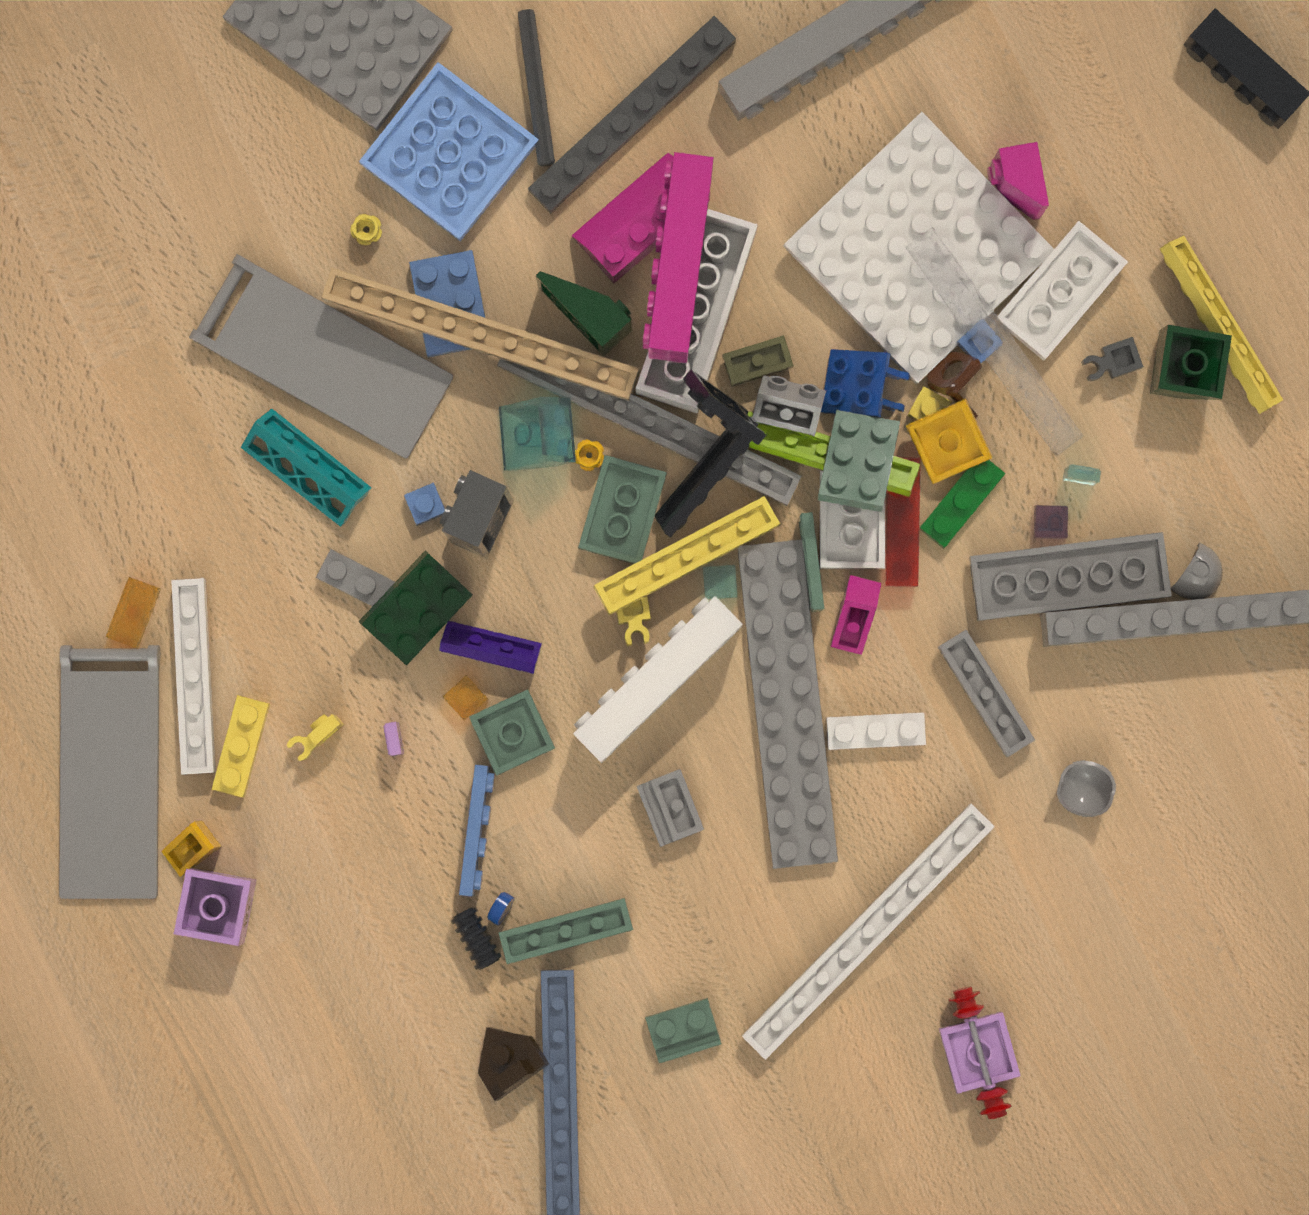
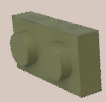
[722,335,794,386]

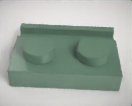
[645,998,721,1063]

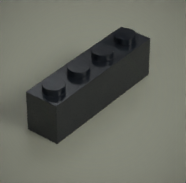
[1183,8,1309,129]

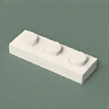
[826,713,926,750]

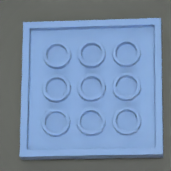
[359,62,539,242]

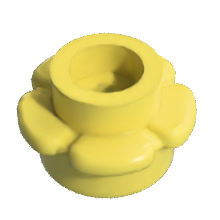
[350,214,382,246]

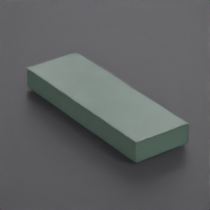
[798,512,825,612]

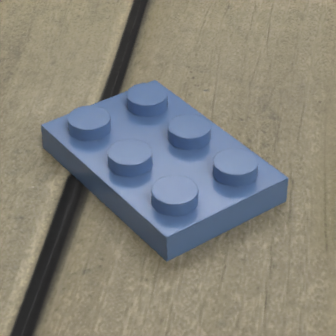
[409,250,485,358]

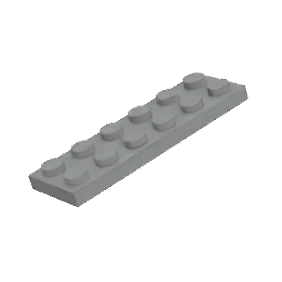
[969,532,1172,621]

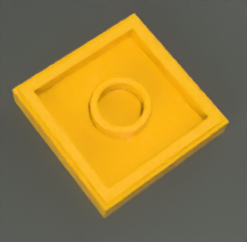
[906,398,993,484]

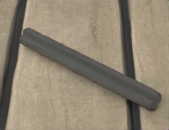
[518,9,555,166]

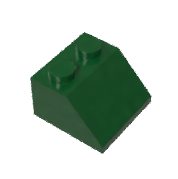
[1150,325,1232,400]

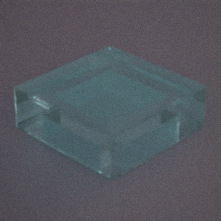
[1063,464,1101,485]
[703,565,738,600]

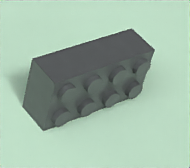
[440,470,514,559]

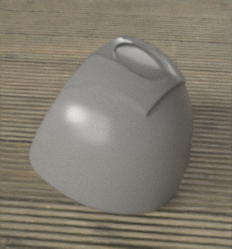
[1171,543,1223,600]
[1057,760,1116,817]

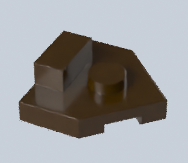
[478,1027,549,1101]

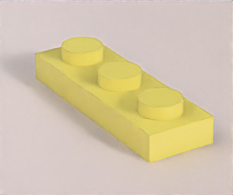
[212,695,270,798]

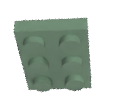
[818,410,900,512]
[578,455,667,564]

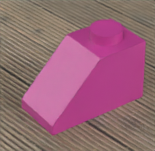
[831,575,881,655]

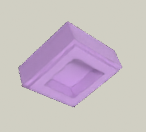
[383,722,404,756]

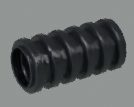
[451,907,501,970]

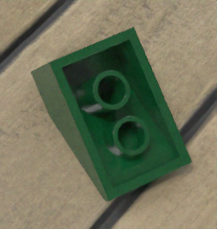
[535,271,632,357]

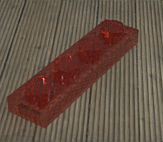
[885,457,921,587]

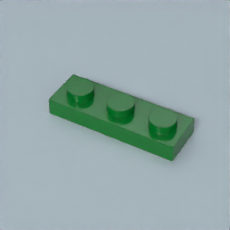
[919,460,1006,549]

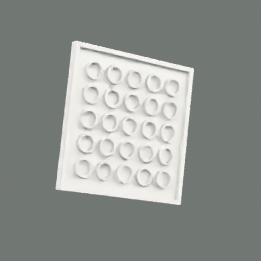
[783,112,1054,384]

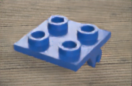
[821,349,910,418]

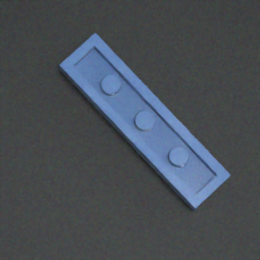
[459,765,495,897]

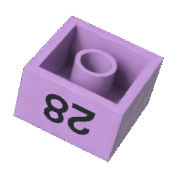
[174,868,257,946]

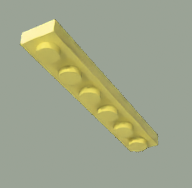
[1160,236,1283,414]
[594,496,780,615]

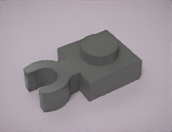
[1081,337,1144,381]

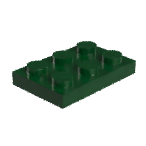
[358,550,473,666]

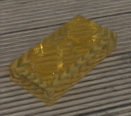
[105,577,161,648]

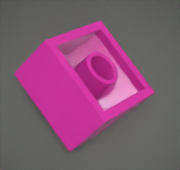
[987,142,1049,220]

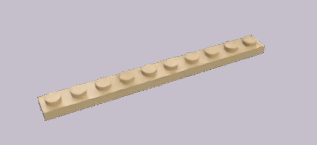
[321,267,639,401]

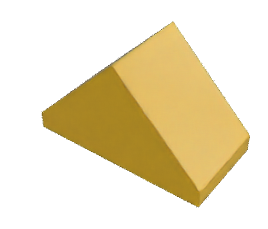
[161,821,222,877]

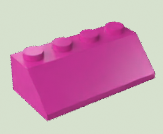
[572,153,711,284]

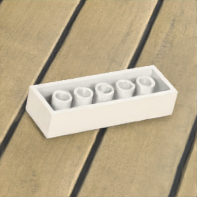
[636,209,758,414]
[573,596,743,763]

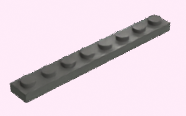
[528,16,736,214]

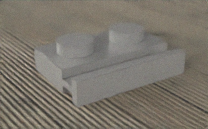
[637,769,704,847]

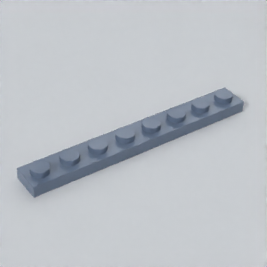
[541,969,580,1215]

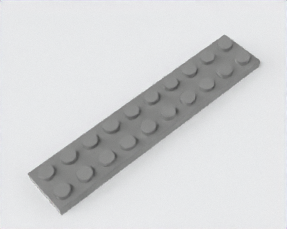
[737,539,838,869]

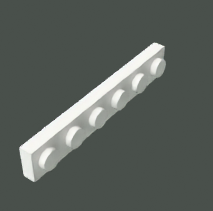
[171,578,216,775]

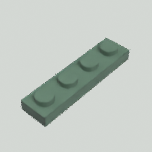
[499,898,633,964]

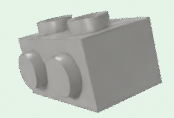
[752,375,826,436]

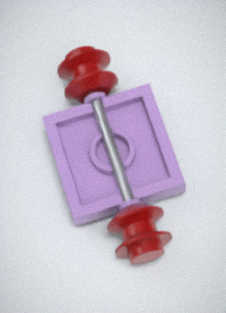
[939,986,1021,1119]

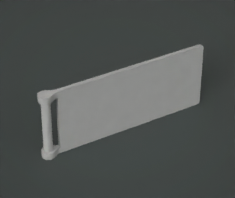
[189,254,453,459]
[59,645,160,899]

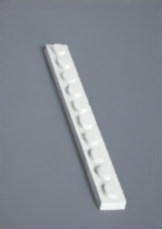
[742,804,995,1060]

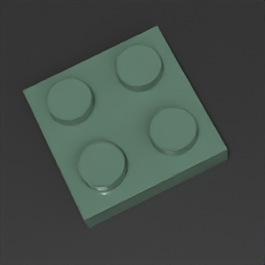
[469,689,555,776]

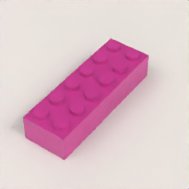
[643,152,714,363]

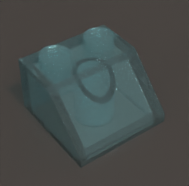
[499,397,576,471]

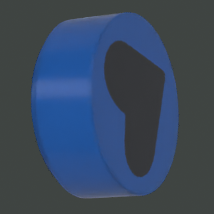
[487,892,515,926]

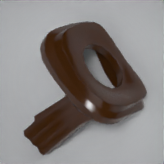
[927,351,982,419]

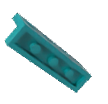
[240,409,372,527]

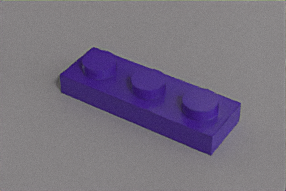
[439,621,542,674]

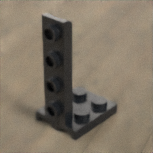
[655,369,767,538]

